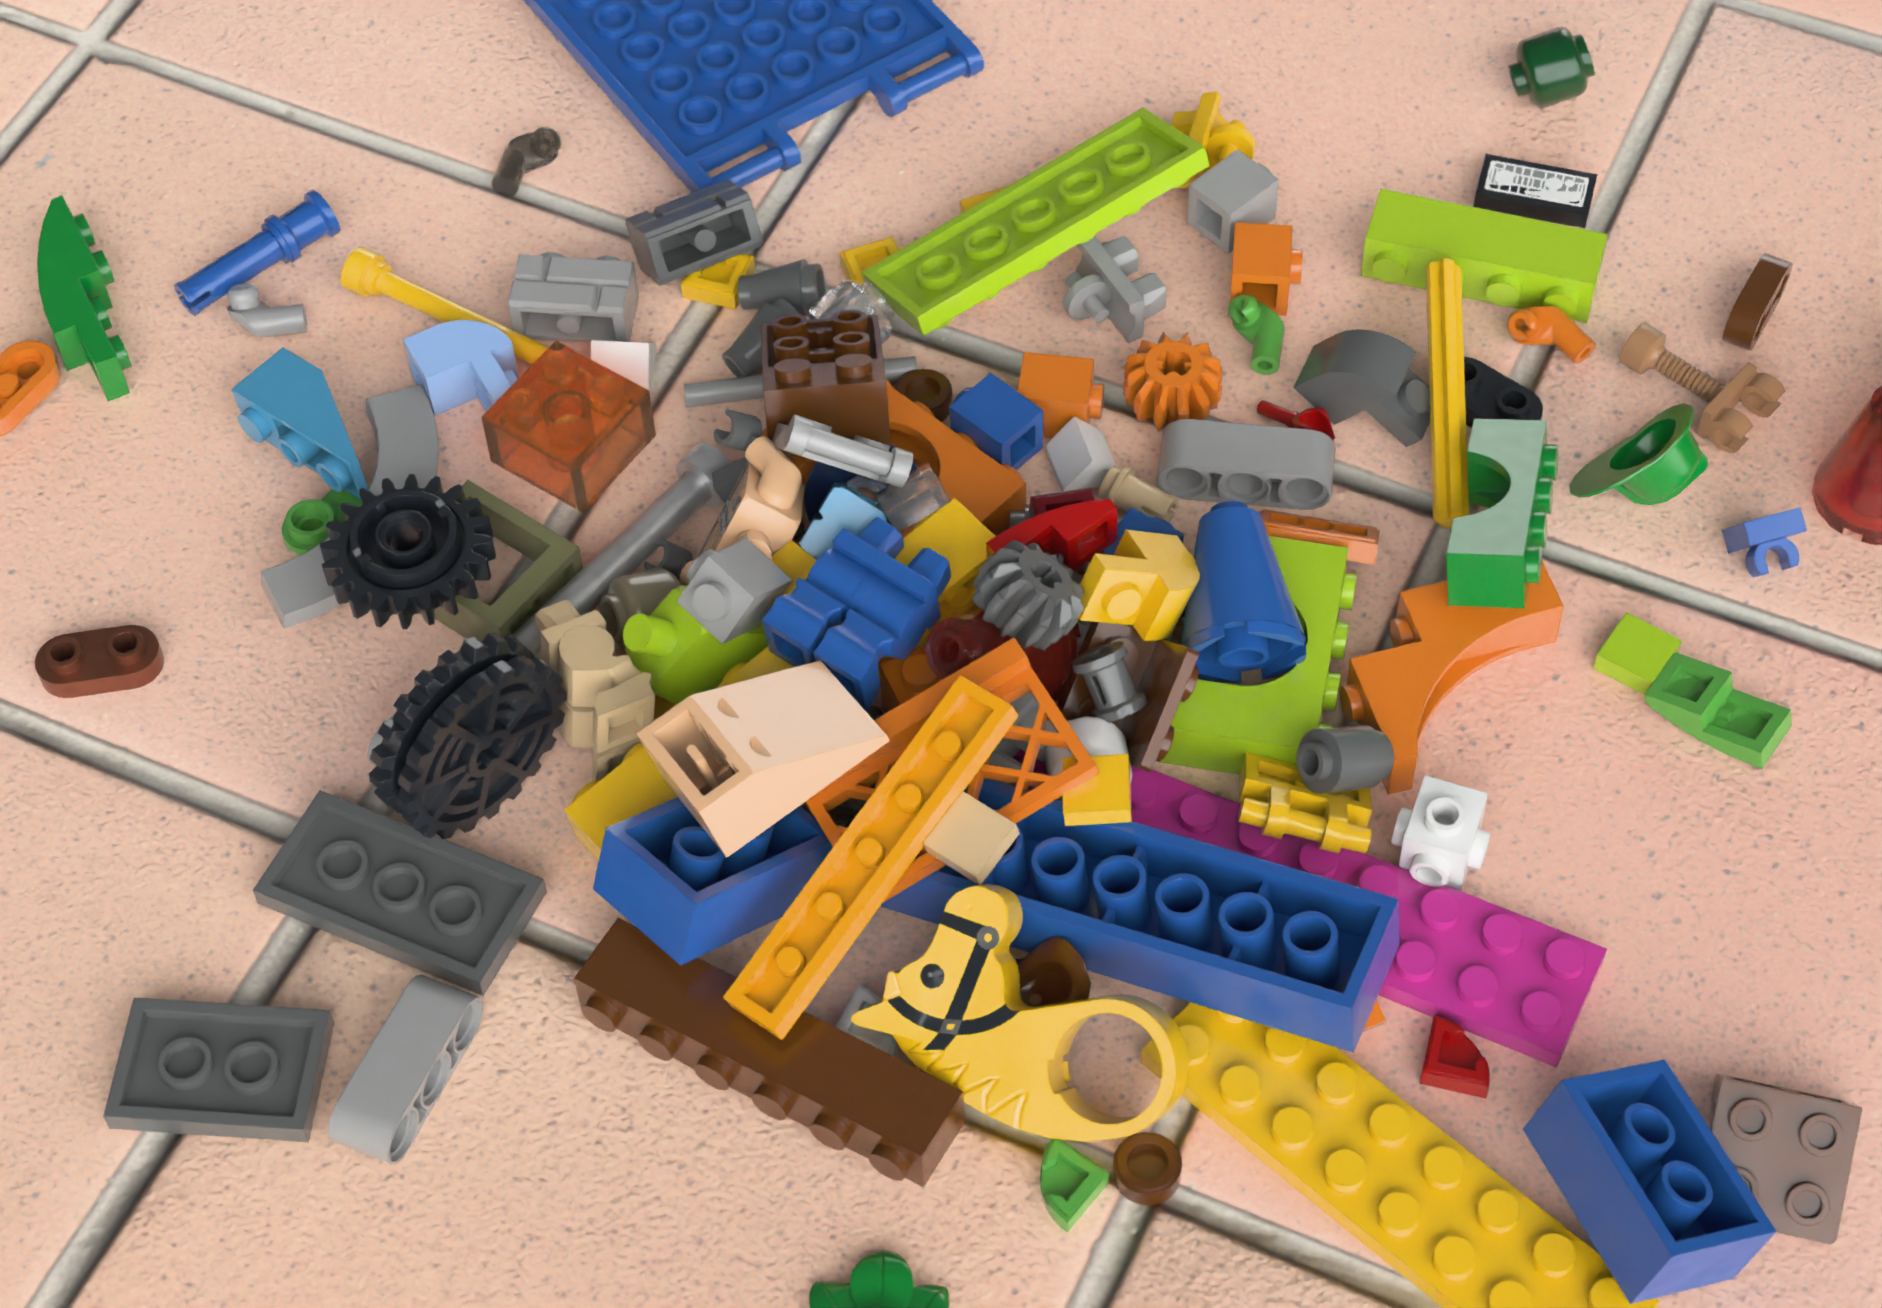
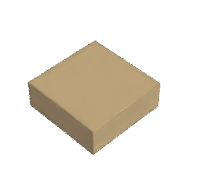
[923,791,1020,885]

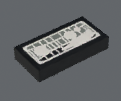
[1473,154,1598,228]

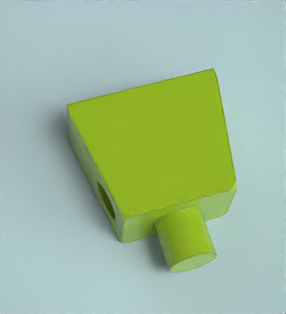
[623,586,768,704]

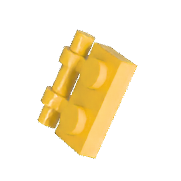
[1237,752,1372,854]

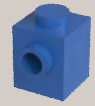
[949,373,1043,471]

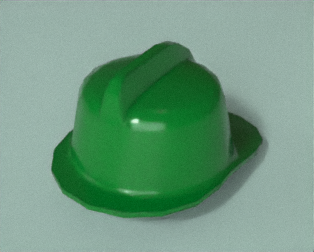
[1569,403,1708,505]

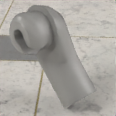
[227,283,308,338]

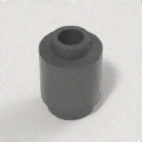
[1296,725,1394,794]

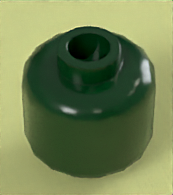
[1508,27,1595,108]

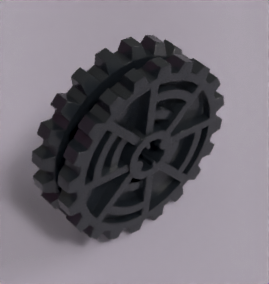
[369,632,567,839]

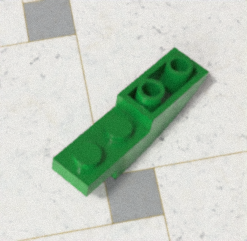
[37,195,132,402]

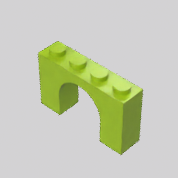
[1160,536,1357,775]

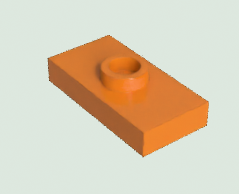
[1259,509,1380,565]

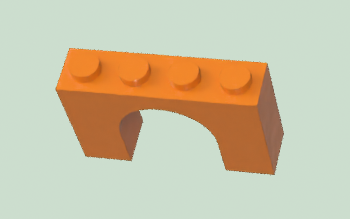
[762,379,1026,538]

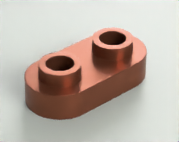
[35,625,164,698]

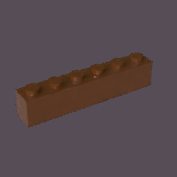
[574,918,965,1187]

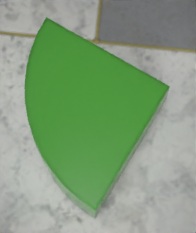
[1040,1139,1109,1233]

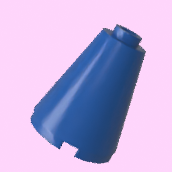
[1180,501,1306,683]

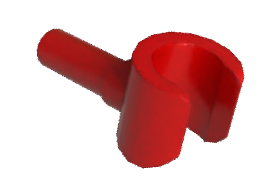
[1257,400,1335,440]

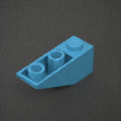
[231,347,369,500]

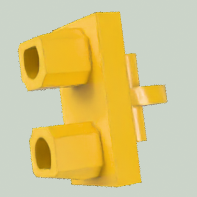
[1171,91,1256,189]

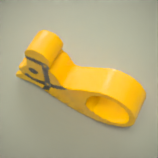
[851,884,1189,1142]

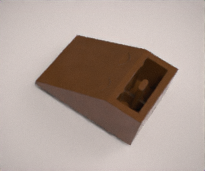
[761,310,891,457]

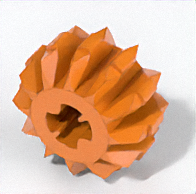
[1123,332,1223,432]

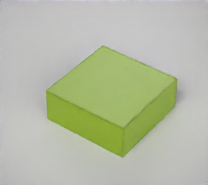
[1594,612,1682,694]

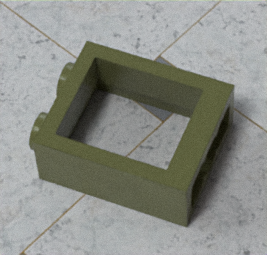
[434,480,583,642]

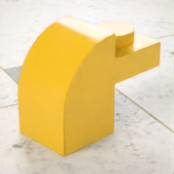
[1078,530,1200,641]

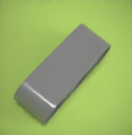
[1157,419,1336,510]
[328,975,483,1165]

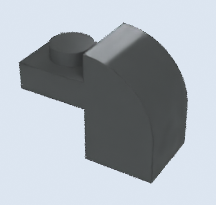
[1293,329,1430,447]

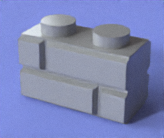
[508,252,639,343]

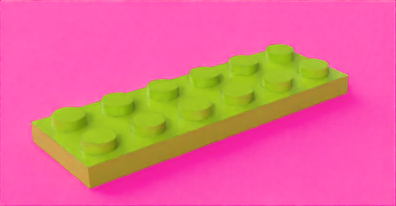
[861,107,1210,336]

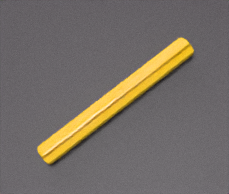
[1426,258,1469,529]

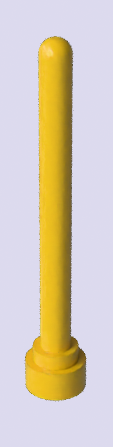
[341,246,585,383]

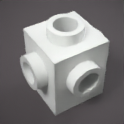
[1391,775,1491,891]

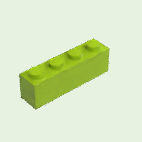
[1361,188,1608,323]

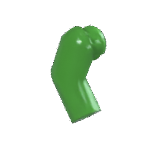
[1228,294,1285,375]

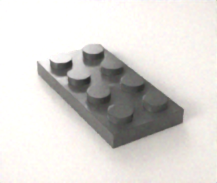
[253,790,547,996]

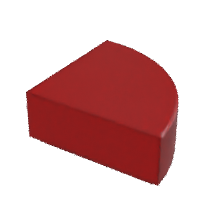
[1419,1015,1490,1099]

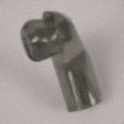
[491,127,561,197]

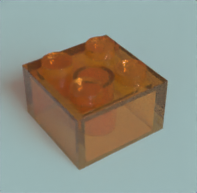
[481,341,656,513]

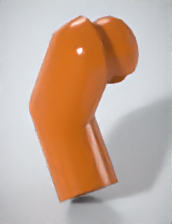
[1507,306,1596,364]

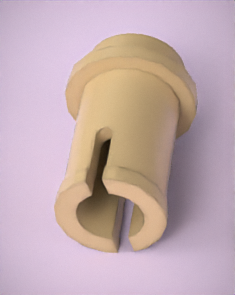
[1098,465,1179,523]

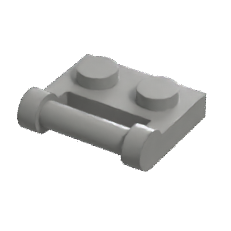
[772,414,913,488]

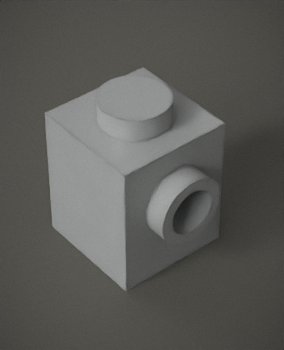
[1187,149,1279,254]
[677,538,792,644]

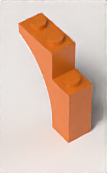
[1340,561,1564,795]

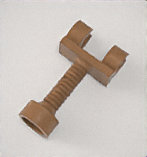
[1619,322,1786,453]

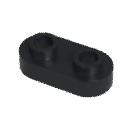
[1464,357,1543,428]

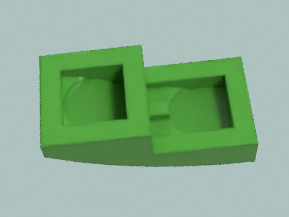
[1644,652,1792,769]

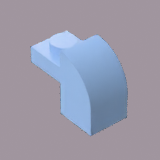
[403,320,525,437]

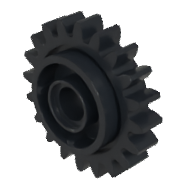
[320,474,496,629]

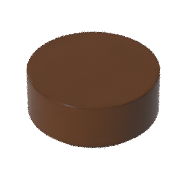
[894,369,953,422]
[1113,1132,1182,1205]

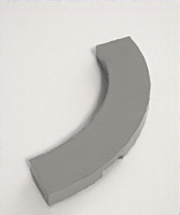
[261,384,439,629]

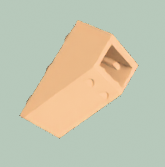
[636,660,890,858]

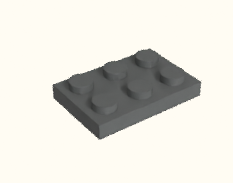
[103,997,334,1142]

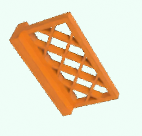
[805,637,1100,903]

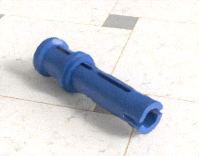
[174,190,341,316]

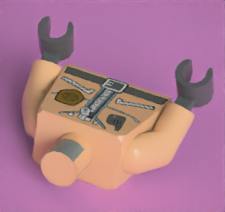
[644,410,805,585]

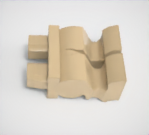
[536,600,655,781]

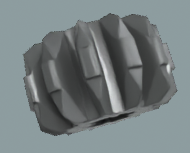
[972,540,1085,651]

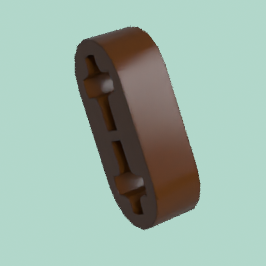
[1722,253,1793,351]

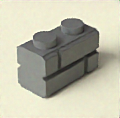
[625,179,763,286]

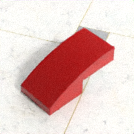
[986,499,1118,571]

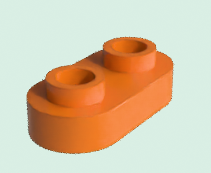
[0,340,61,437]

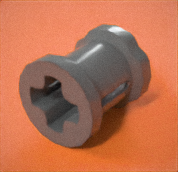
[1071,641,1148,723]

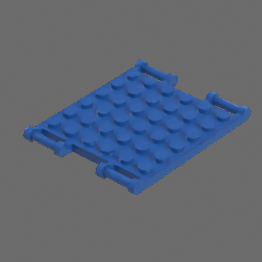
[523,0,984,193]

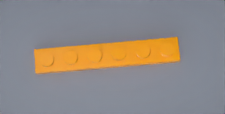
[723,675,1018,1040]

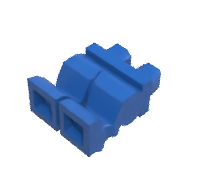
[762,517,951,712]

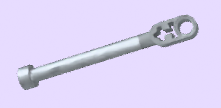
[367,443,731,766]

